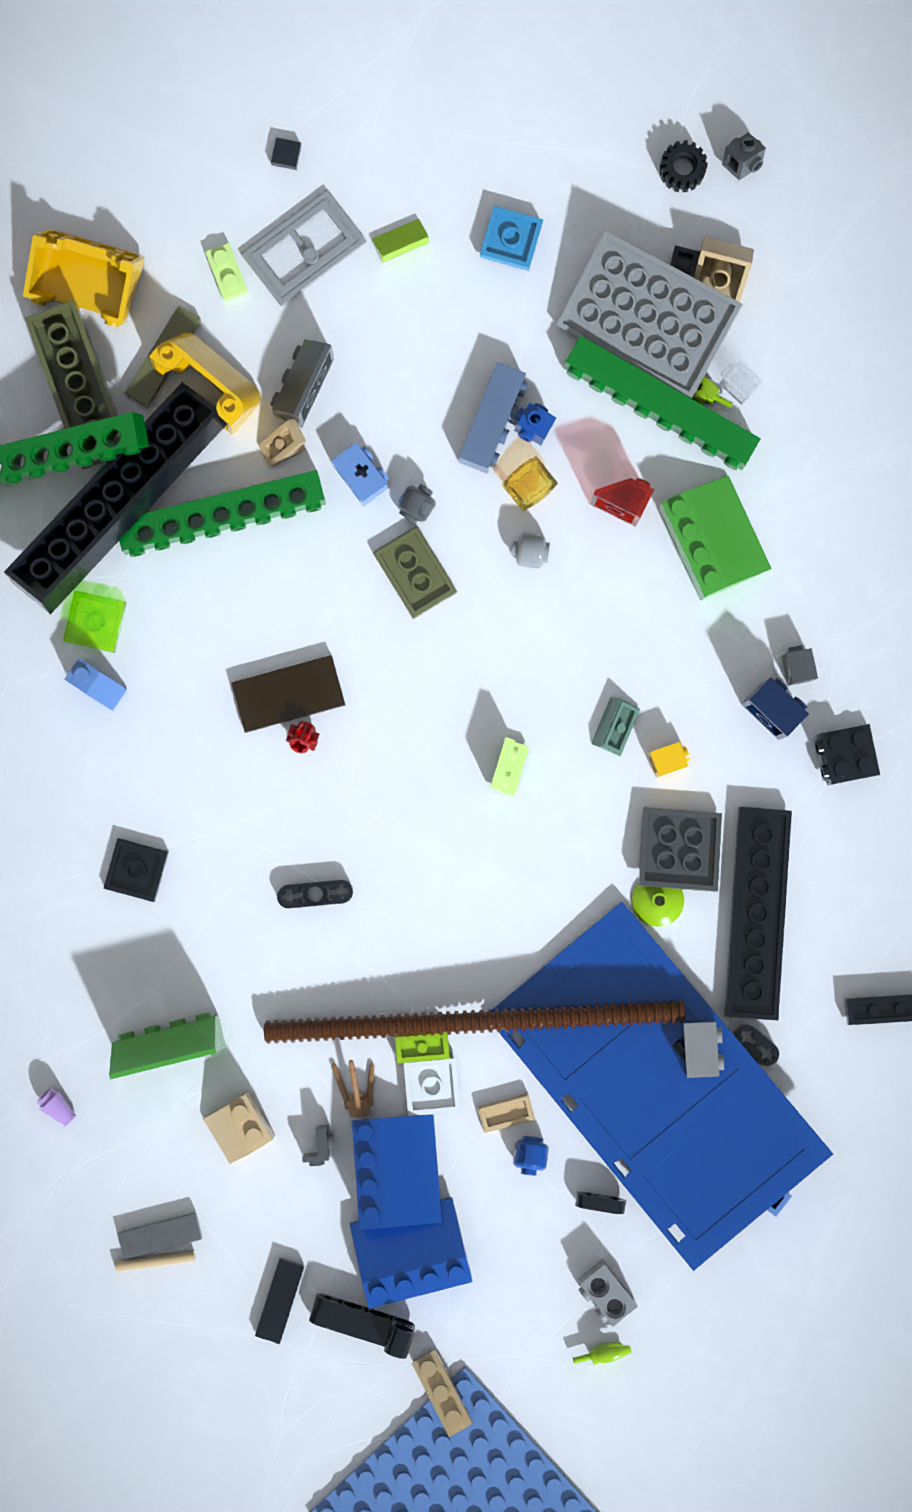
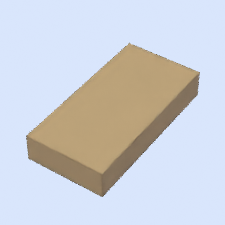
[478,1093,535,1133]

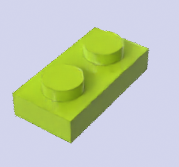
[395,1032,450,1064]

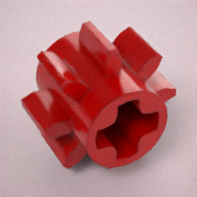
[286,721,320,754]

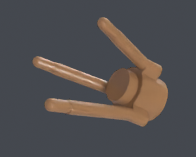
[331,1060,375,1117]

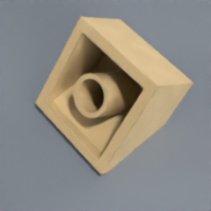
[694,236,754,302]
[203,1091,275,1164]

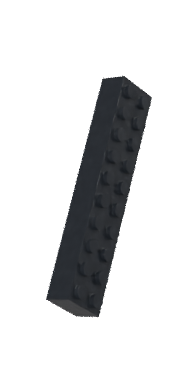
[4,382,227,615]

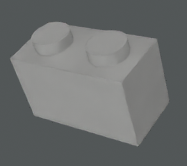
[683,1022,724,1078]

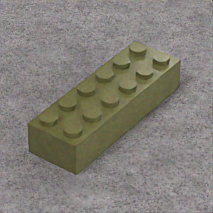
[25,300,120,470]

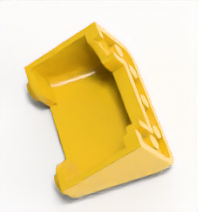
[23,229,145,327]
[149,332,261,436]

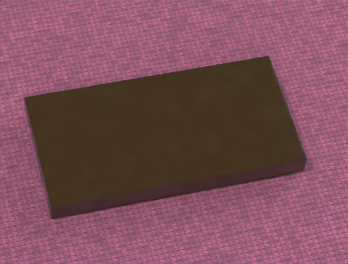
[231,655,346,733]

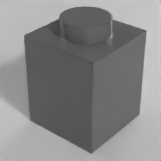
[782,645,818,686]

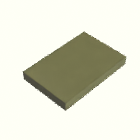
[373,526,457,620]

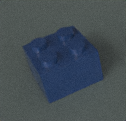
[741,677,809,740]

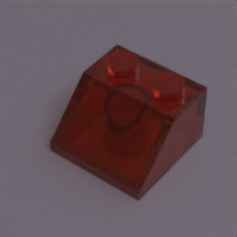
[589,478,655,527]

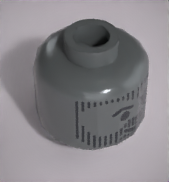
[398,483,436,524]

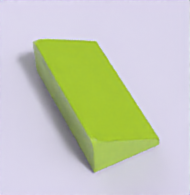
[372,219,429,263]

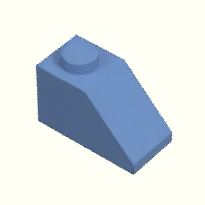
[64,658,127,711]

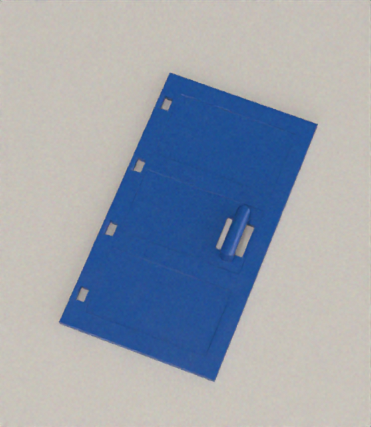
[492,902,833,1271]

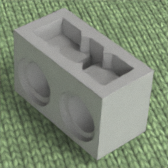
[578,1259,638,1327]

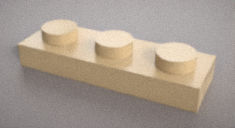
[412,1349,474,1437]

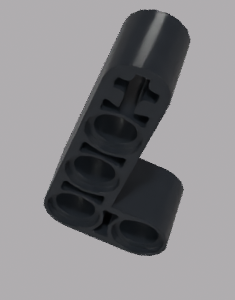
[309,1293,415,1359]

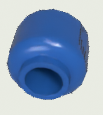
[513,1136,549,1176]

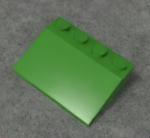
[658,476,772,601]
[109,1012,226,1080]

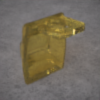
[502,456,558,511]

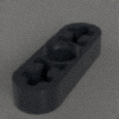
[277,880,353,909]

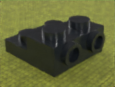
[815,724,880,785]

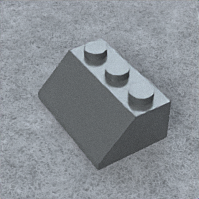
[270,339,334,428]

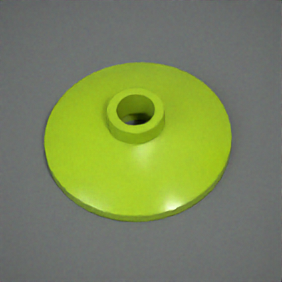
[632,884,684,927]

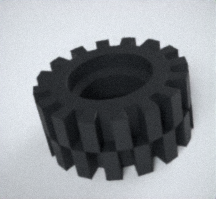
[659,140,708,193]

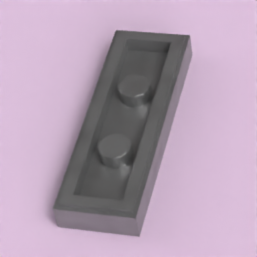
[118,1212,202,1259]

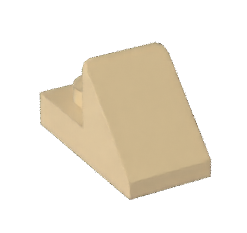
[259,419,306,467]

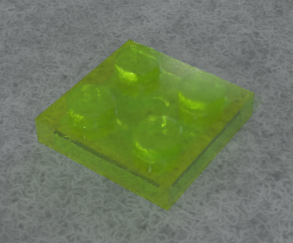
[63,590,127,653]

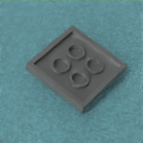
[638,807,722,892]

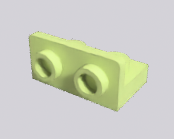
[490,737,529,796]

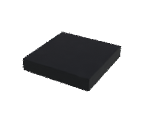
[103,838,169,902]

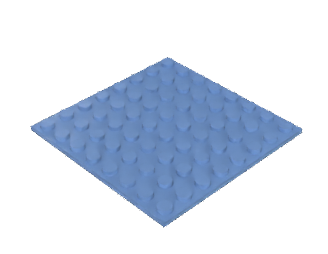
[310,1366,597,1512]

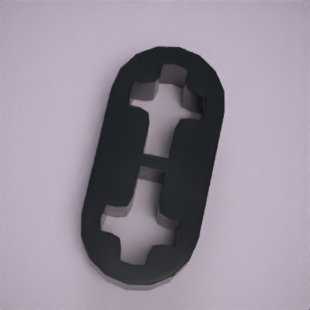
[734,1024,779,1066]
[575,1191,627,1214]

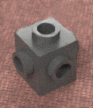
[722,132,766,180]

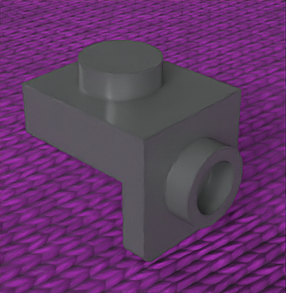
[302,1125,334,1166]

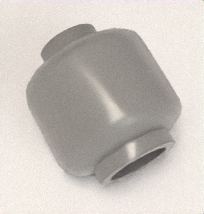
[511,533,550,568]

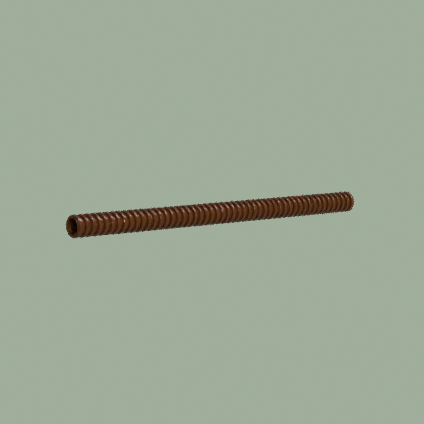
[264,999,685,1044]

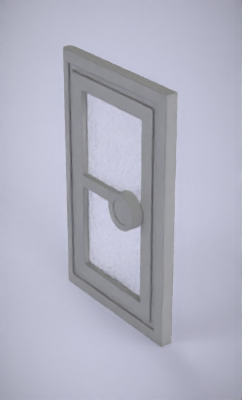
[241,190,367,306]

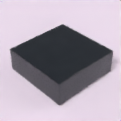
[271,137,302,170]

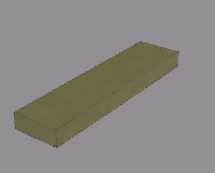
[125,306,201,408]

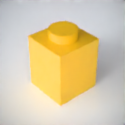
[648,742,690,778]

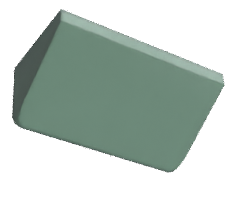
[591,697,640,756]

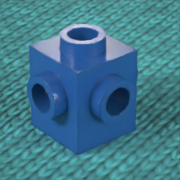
[514,402,557,446]

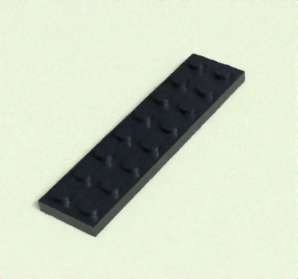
[724,807,792,1021]

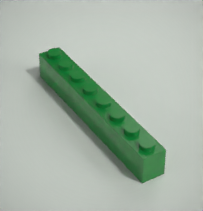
[563,335,761,470]

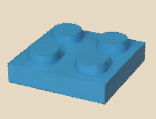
[480,206,543,271]

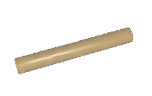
[115,1251,195,1272]

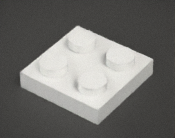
[404,1057,461,1116]

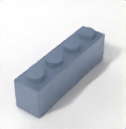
[459,362,528,474]

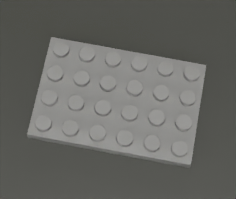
[556,230,743,399]

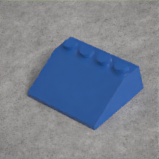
[352,1115,442,1230]
[350,1197,473,1309]

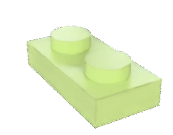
[205,243,248,302]

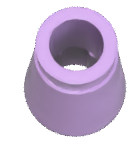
[36,1087,76,1127]

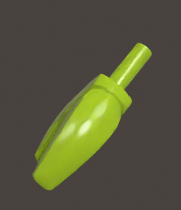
[692,377,733,408]
[572,1342,632,1365]

